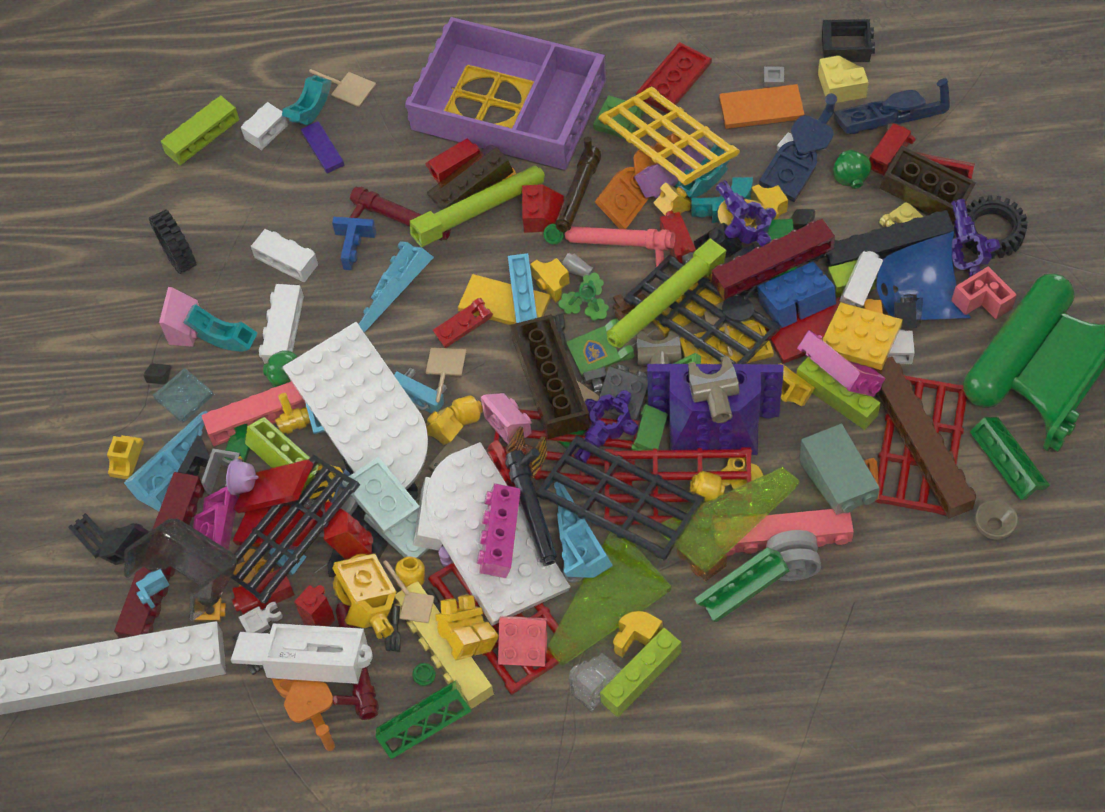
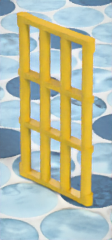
[598,87,740,185]

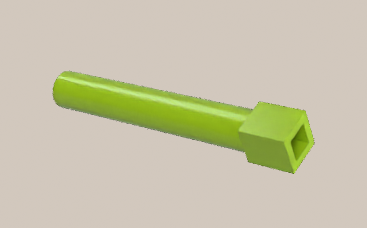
[410,165,545,247]
[607,238,726,348]

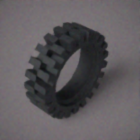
[966,195,1028,259]
[149,209,197,274]

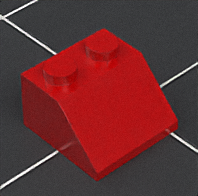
[522,184,564,233]
[324,501,373,560]

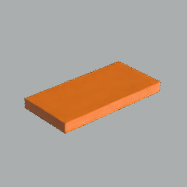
[719,84,804,129]

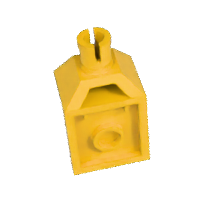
[333,554,396,639]

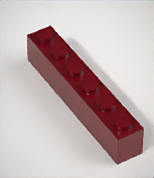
[712,219,835,300]

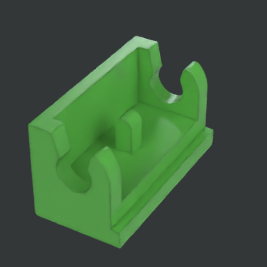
[631,404,667,451]

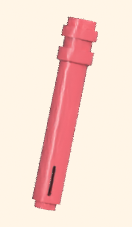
[565,226,675,267]

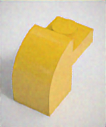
[613,611,663,658]

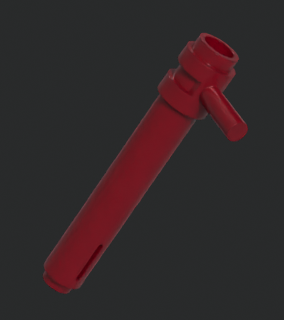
[349,186,451,241]
[333,602,379,720]

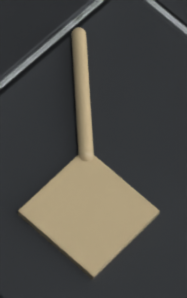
[383,560,435,623]

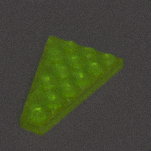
[548,524,672,666]

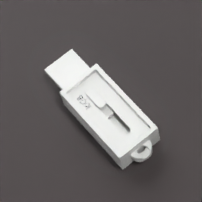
[231,623,373,684]

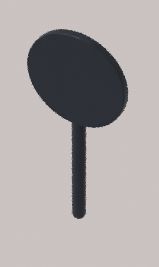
[722,284,759,322]

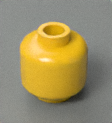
[449,395,483,426]
[690,471,725,503]
[395,556,425,587]

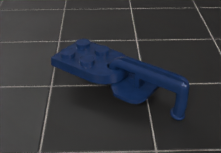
[834,78,950,134]
[759,93,837,202]

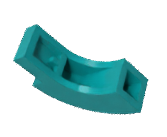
[282,75,332,125]
[675,144,730,198]
[692,177,753,223]
[183,304,258,352]

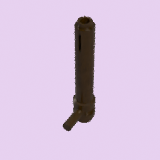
[555,136,601,232]

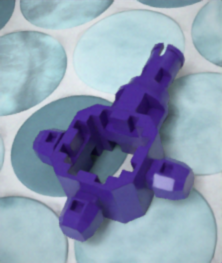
[716,180,777,246]
[951,199,1000,277]
[574,390,638,463]

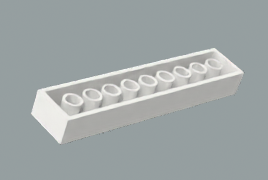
[0,621,226,715]

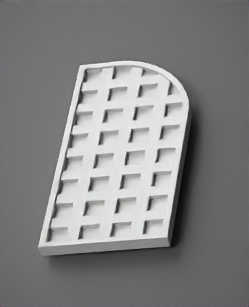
[283,322,428,489]
[425,442,570,626]

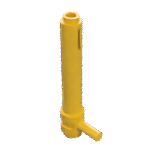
[275,393,311,435]

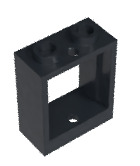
[821,19,875,62]

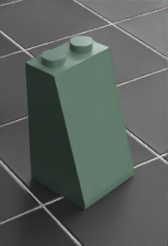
[800,423,879,515]

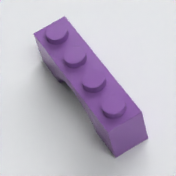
[634,137,709,198]

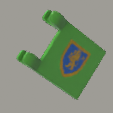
[566,319,635,376]

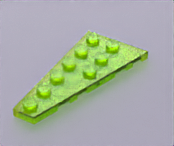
[661,467,800,572]

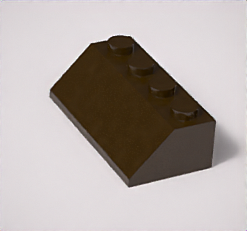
[426,145,513,210]
[879,146,976,225]

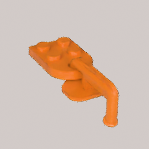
[595,133,681,229]
[271,678,335,752]

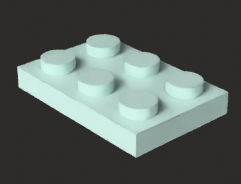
[342,457,420,534]
[364,511,429,559]

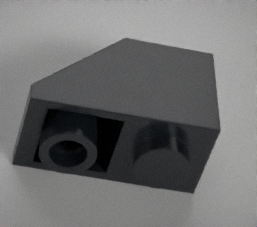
[694,223,742,258]
[894,294,923,328]
[99,523,151,565]

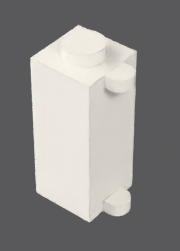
[839,251,883,308]

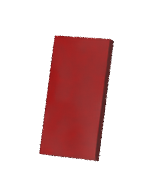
[636,42,712,114]
[764,297,843,364]
[234,459,313,514]
[233,506,324,550]

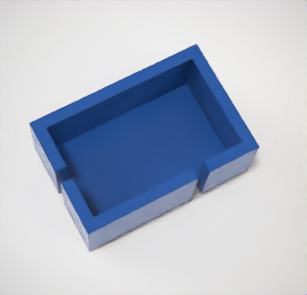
[758,262,836,328]

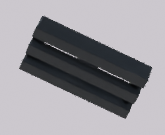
[68,513,104,559]

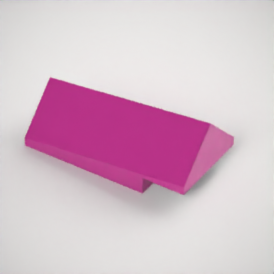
[188,486,238,579]

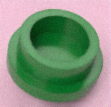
[543,224,564,244]
[412,663,436,686]

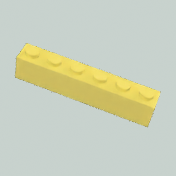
[395,581,494,708]

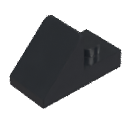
[178,435,210,476]

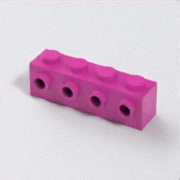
[477,483,520,578]

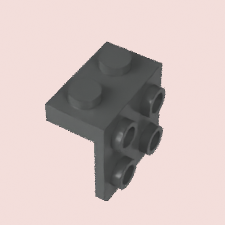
[599,364,648,420]

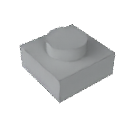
[764,67,784,87]

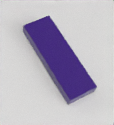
[301,121,345,173]

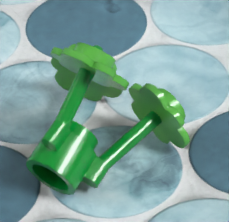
[558,273,609,321]

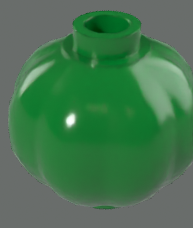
[833,150,871,189]
[263,350,298,387]

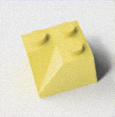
[818,56,868,103]

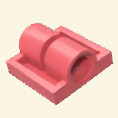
[498,616,547,667]

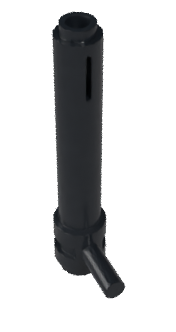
[505,448,557,566]

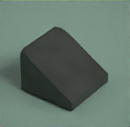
[791,209,816,230]
[144,363,172,384]

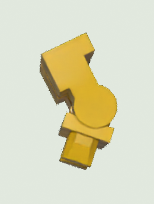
[435,595,499,660]

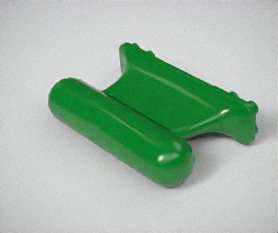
[963,273,1105,452]

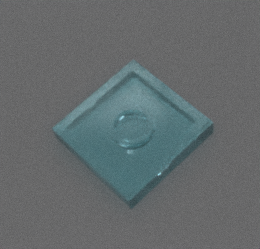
[153,368,214,423]

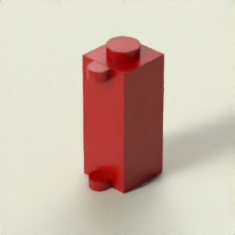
[869,123,916,176]
[425,138,480,183]
[660,210,696,265]
[231,566,295,615]
[294,585,335,627]

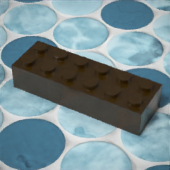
[511,314,590,439]

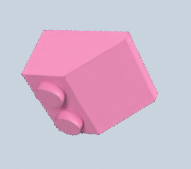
[159,287,199,346]
[481,393,532,444]

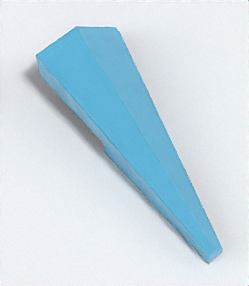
[358,241,434,332]
[124,411,207,511]

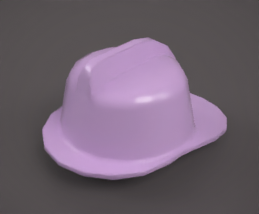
[226,459,259,495]

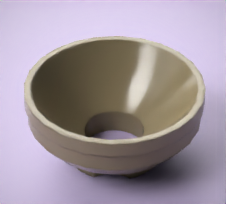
[975,500,1018,540]

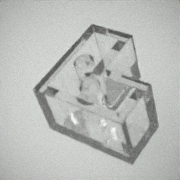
[569,653,622,712]

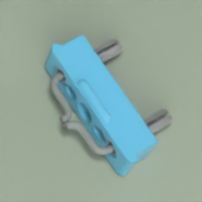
[394,368,447,414]

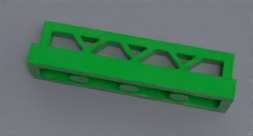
[970,417,1050,500]
[695,547,790,622]
[376,680,472,759]

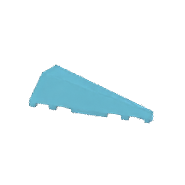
[554,482,613,578]

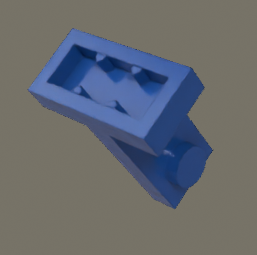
[332,217,376,270]

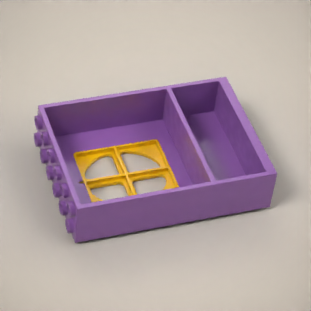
[405,17,606,170]

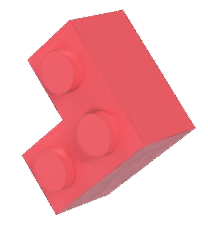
[951,266,1017,319]

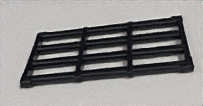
[624,254,782,364]
[536,435,705,561]
[220,454,360,604]

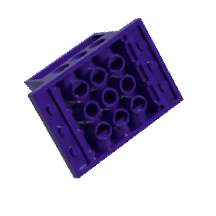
[647,364,784,455]

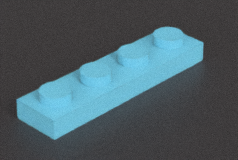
[508,253,537,323]

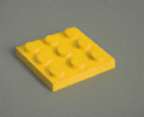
[823,302,903,370]

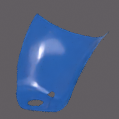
[877,231,971,320]

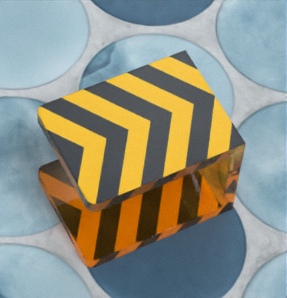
[506,426,547,478]

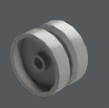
[766,530,821,581]

